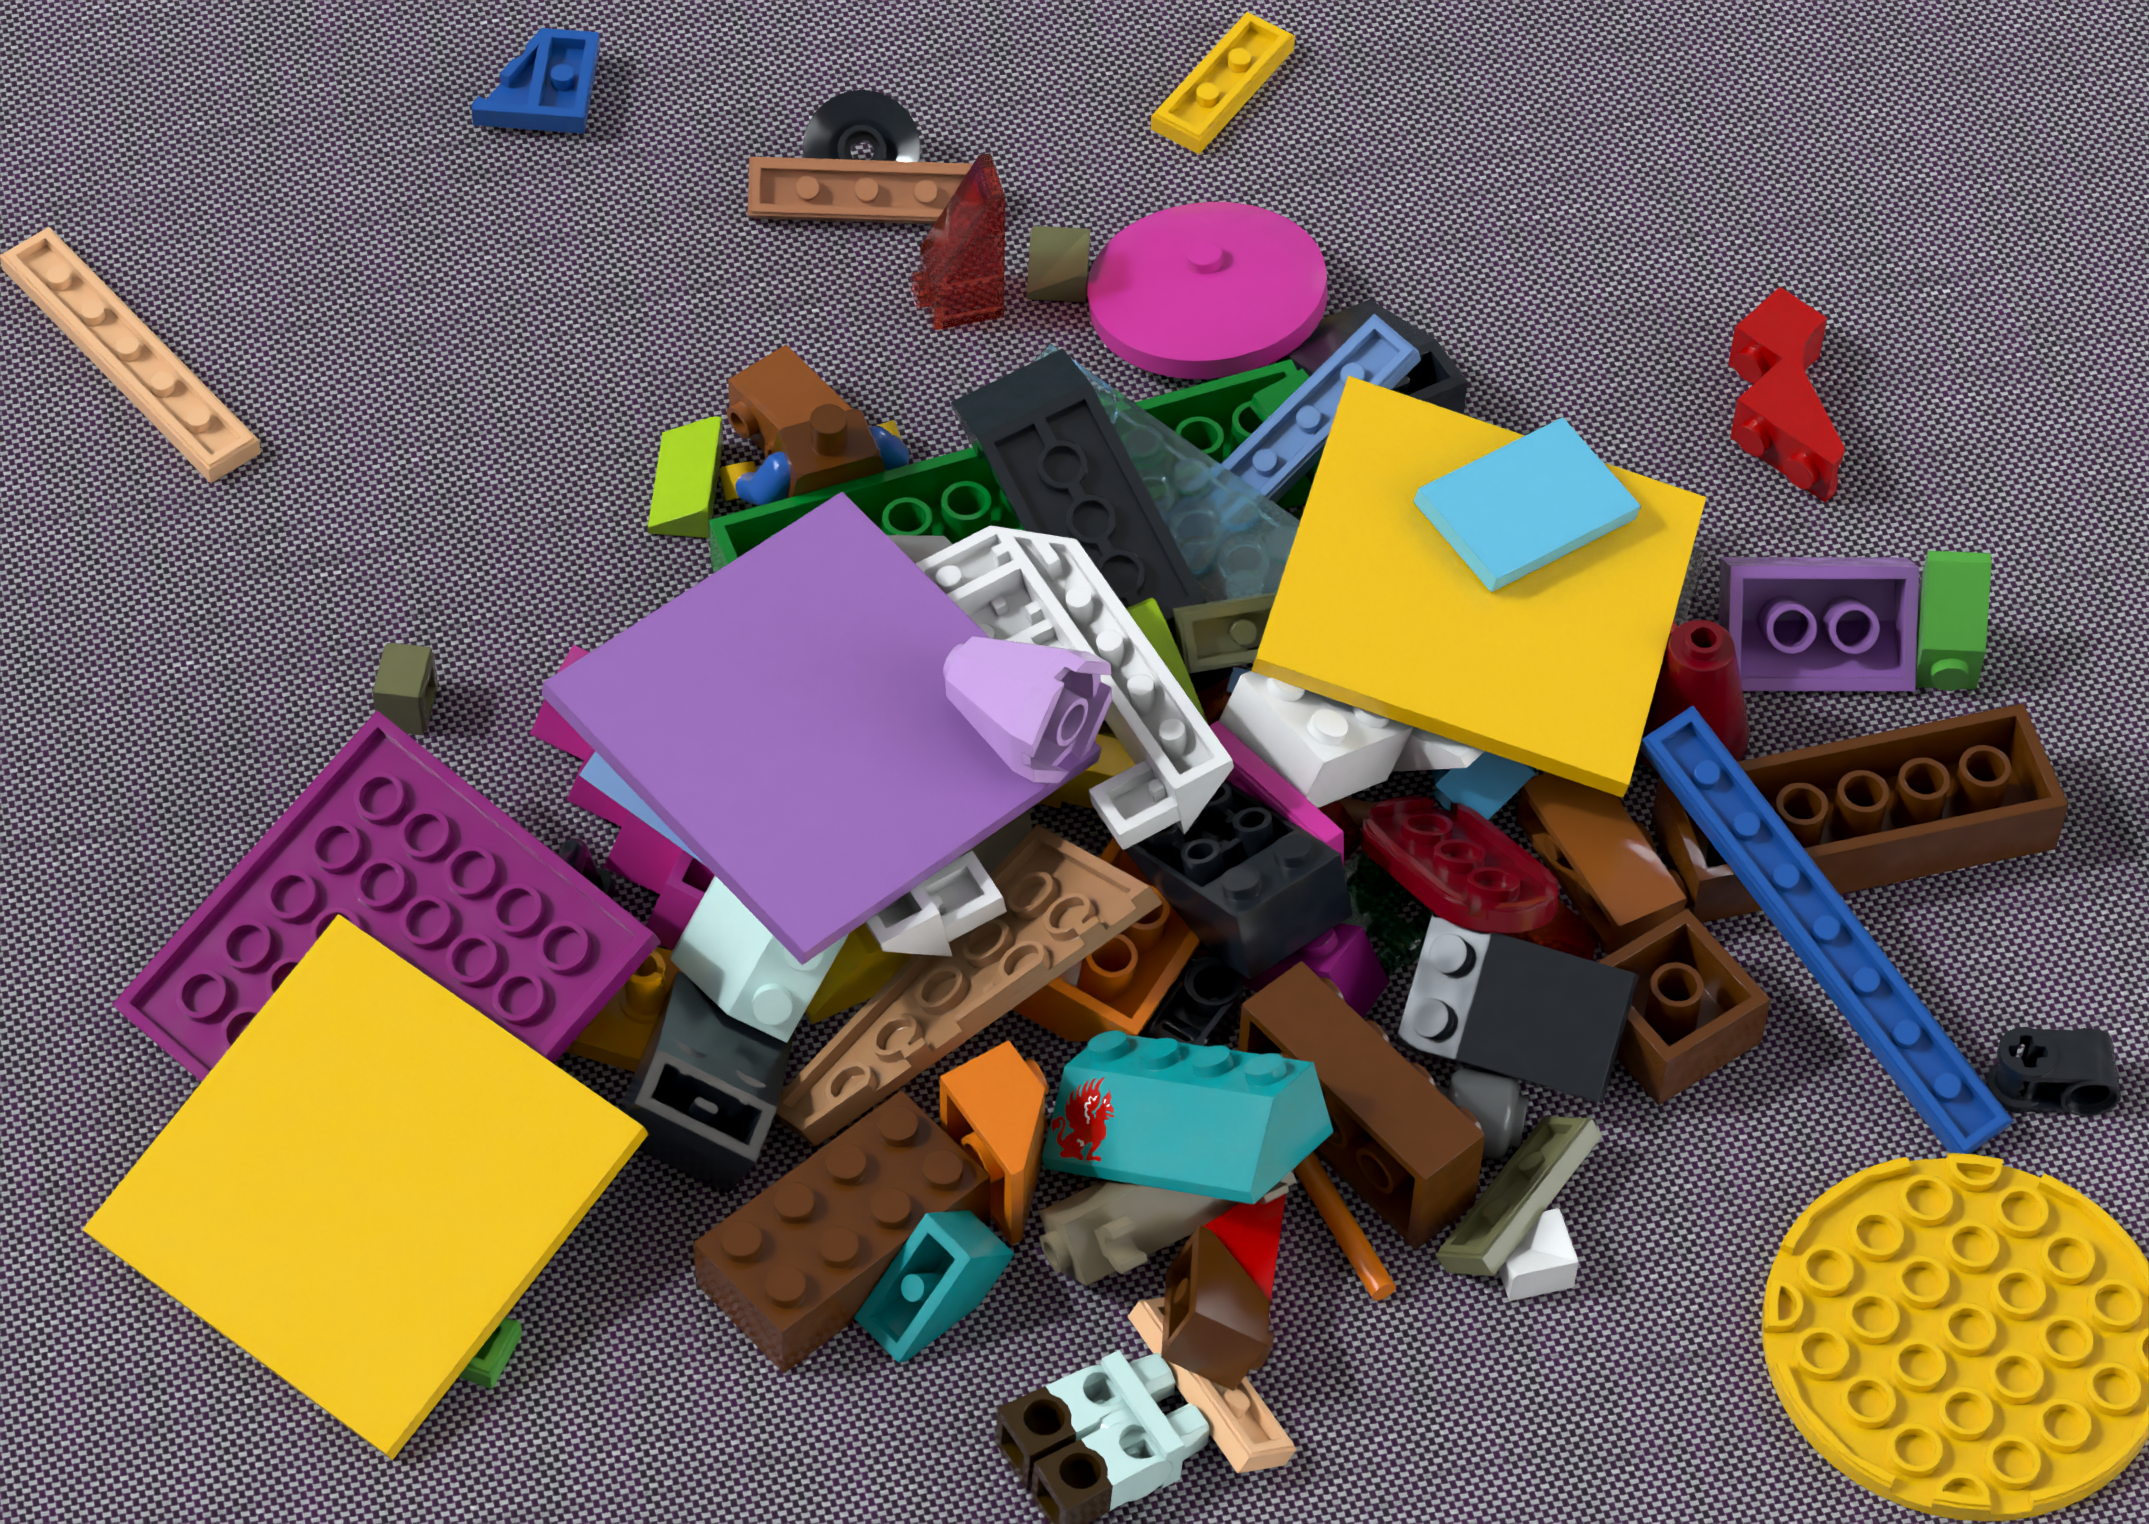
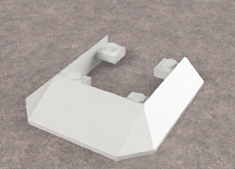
[864,525,1234,957]

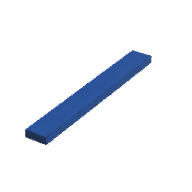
[1639,706,2014,1154]

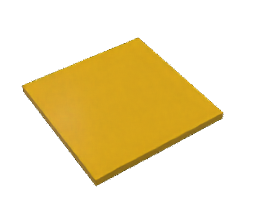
[1251,375,1706,798]
[82,914,649,1461]

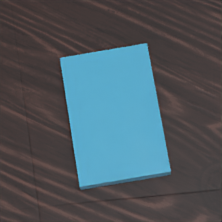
[1413,417,1641,593]

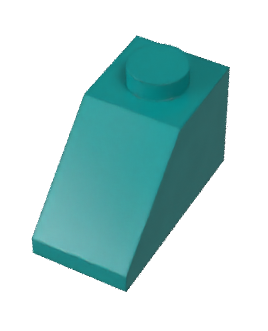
[854,1210,1015,1363]

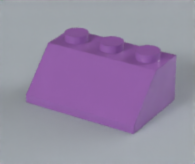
[1719,557,1919,691]

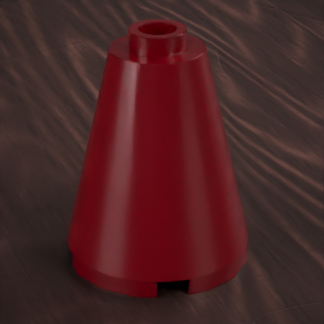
[1635,620,1750,780]

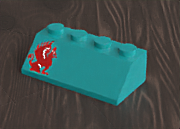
[1042,1030,1333,1204]

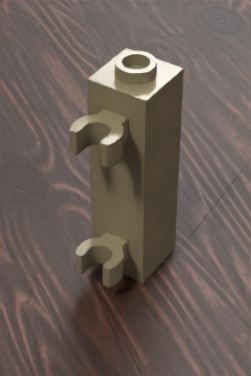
[1039,1170,1297,1286]

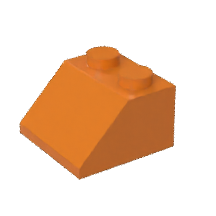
[940,1040,1049,1246]

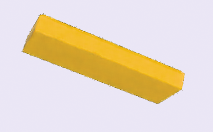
[1151,12,1295,154]

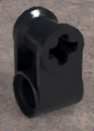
[1139,955,1242,1047]
[1986,1027,2121,1116]

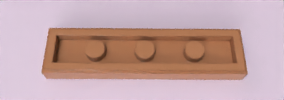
[747,157,986,226]

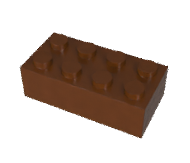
[1238,961,1485,1250]
[693,1090,990,1374]

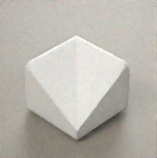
[1499,1208,1579,1301]

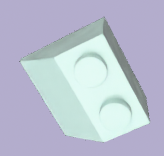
[670,876,849,1043]

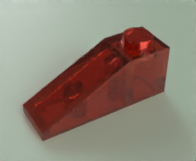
[911,153,1005,330]

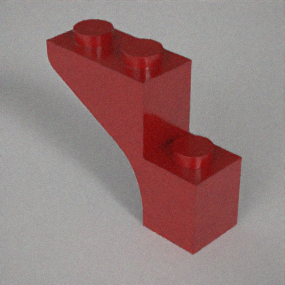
[1728,287,1845,503]

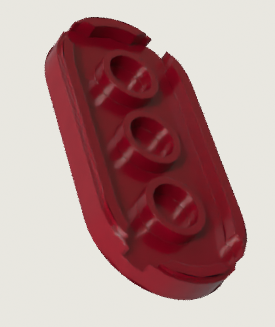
[1360,796,1559,933]

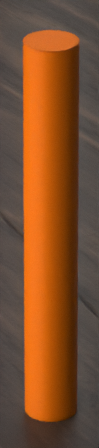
[1293,1151,1396,1301]

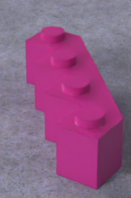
[530,644,715,951]

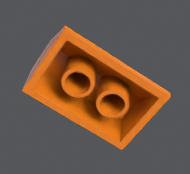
[1012,836,1201,1041]

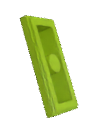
[648,416,723,538]

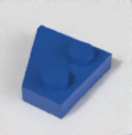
[471,28,600,134]

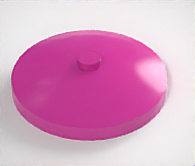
[1087,202,1328,379]

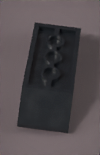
[951,348,1234,694]

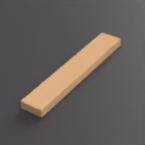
[0,227,261,483]

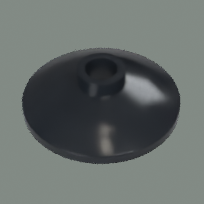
[803,90,921,162]

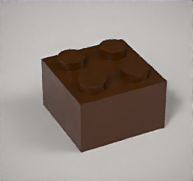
[1598,908,1771,1105]

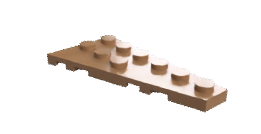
[774,824,1162,1147]

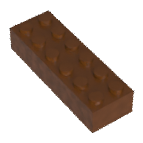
[1651,703,2069,923]

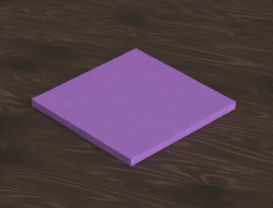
[542,492,1102,965]

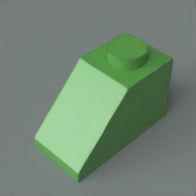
[1915,551,1992,691]

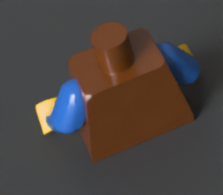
[719,404,909,506]

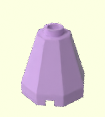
[943,636,1112,783]

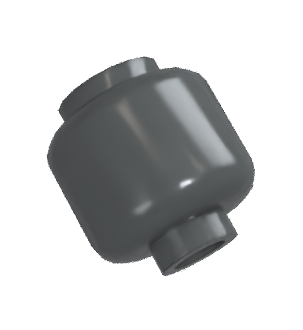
[1436,1068,1529,1160]

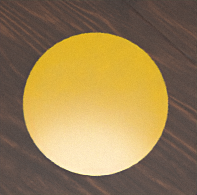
[1761,1153,2149,1522]

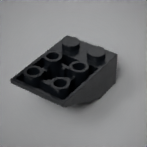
[1276,299,1468,415]
[1124,779,1353,980]
[620,971,795,1194]

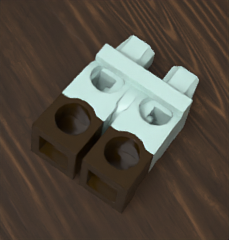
[995,1350,1209,1524]

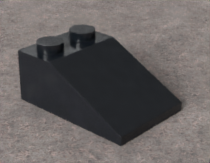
[1395,916,1639,1104]

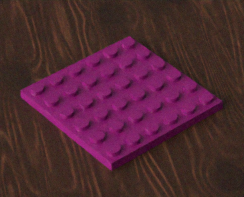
[111,710,661,1082]

